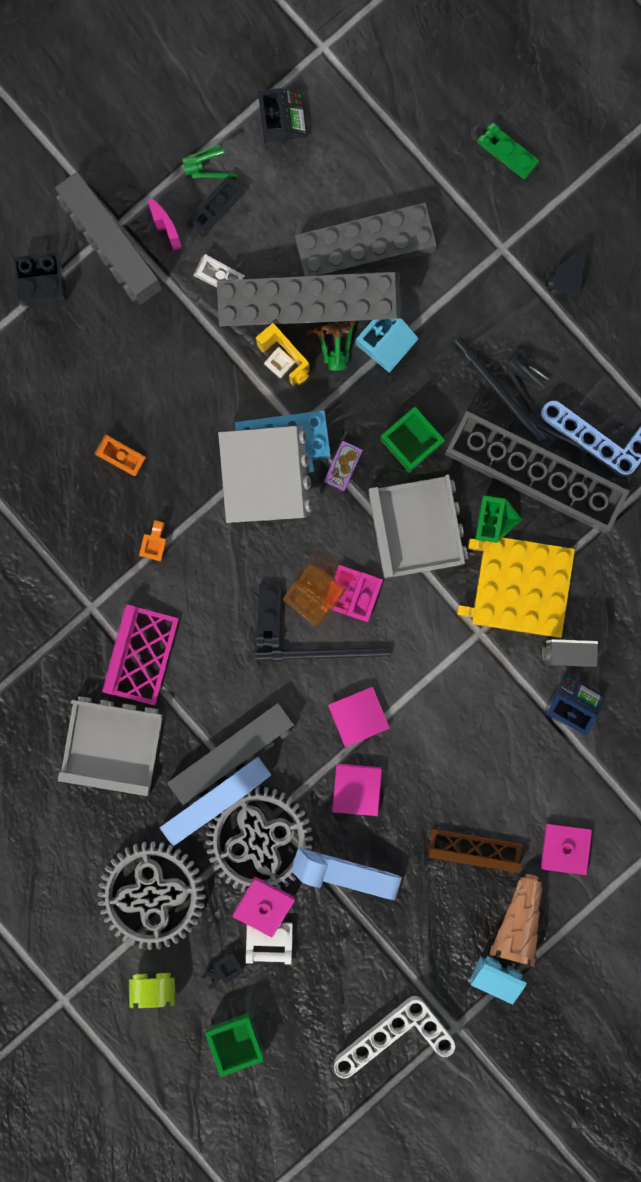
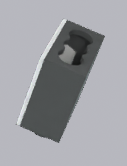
[542,640,598,667]

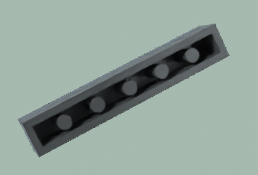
[167,703,294,805]

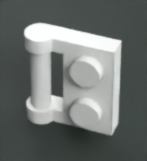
[246,922,293,964]

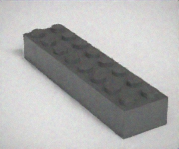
[217,272,401,326]
[445,411,629,534]

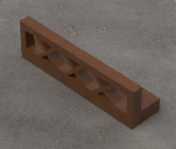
[428,829,522,873]

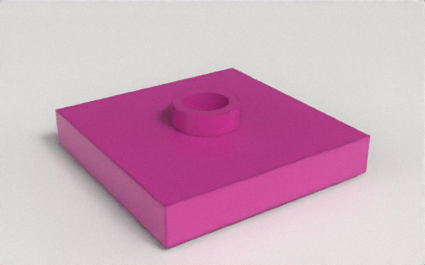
[541,823,592,875]
[232,877,295,937]

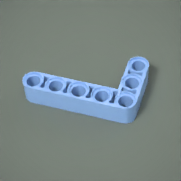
[541,401,641,477]
[160,757,271,846]
[291,848,402,900]

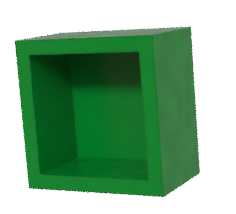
[380,407,445,473]
[205,1012,265,1077]

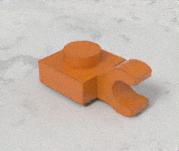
[139,520,167,561]

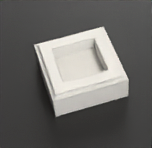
[264,347,296,379]

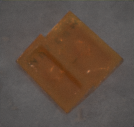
[283,562,347,627]

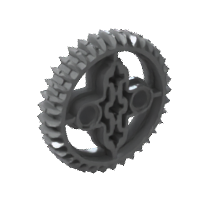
[206,787,313,892]
[98,841,205,950]

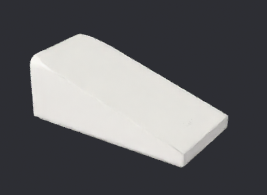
[193,254,245,287]

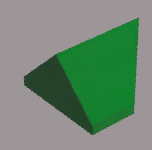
[476,495,522,543]

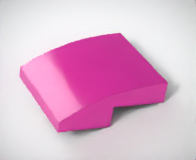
[148,199,182,251]
[323,565,383,622]
[328,687,390,747]
[332,764,382,816]

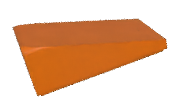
[95,435,146,476]

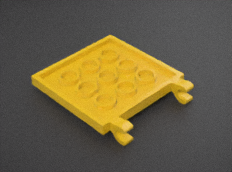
[457,538,575,638]

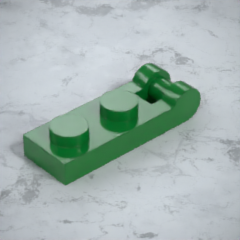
[477,123,539,180]

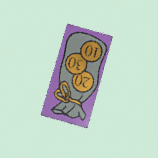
[324,441,363,491]

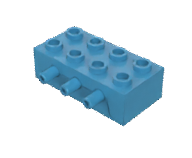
[235,411,330,473]

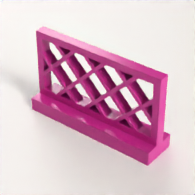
[102,604,179,705]

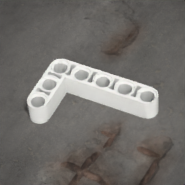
[334,996,455,1078]

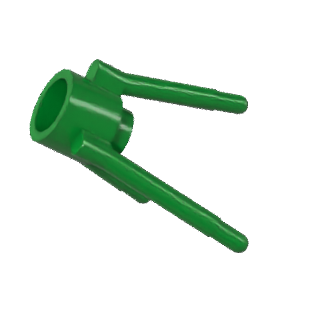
[182,144,238,179]

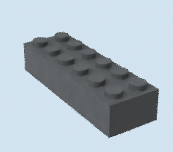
[55,172,162,305]
[295,203,437,276]

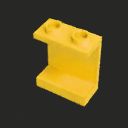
[256,323,309,386]

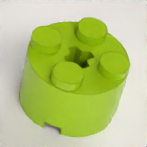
[129,973,175,1008]

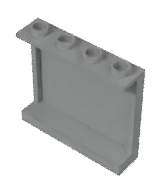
[218,425,313,523]
[368,475,468,579]
[58,696,163,796]

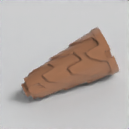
[490,874,542,967]

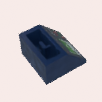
[544,674,605,736]

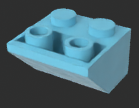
[356,318,418,373]
[469,956,527,1004]

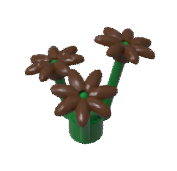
[306,320,367,370]

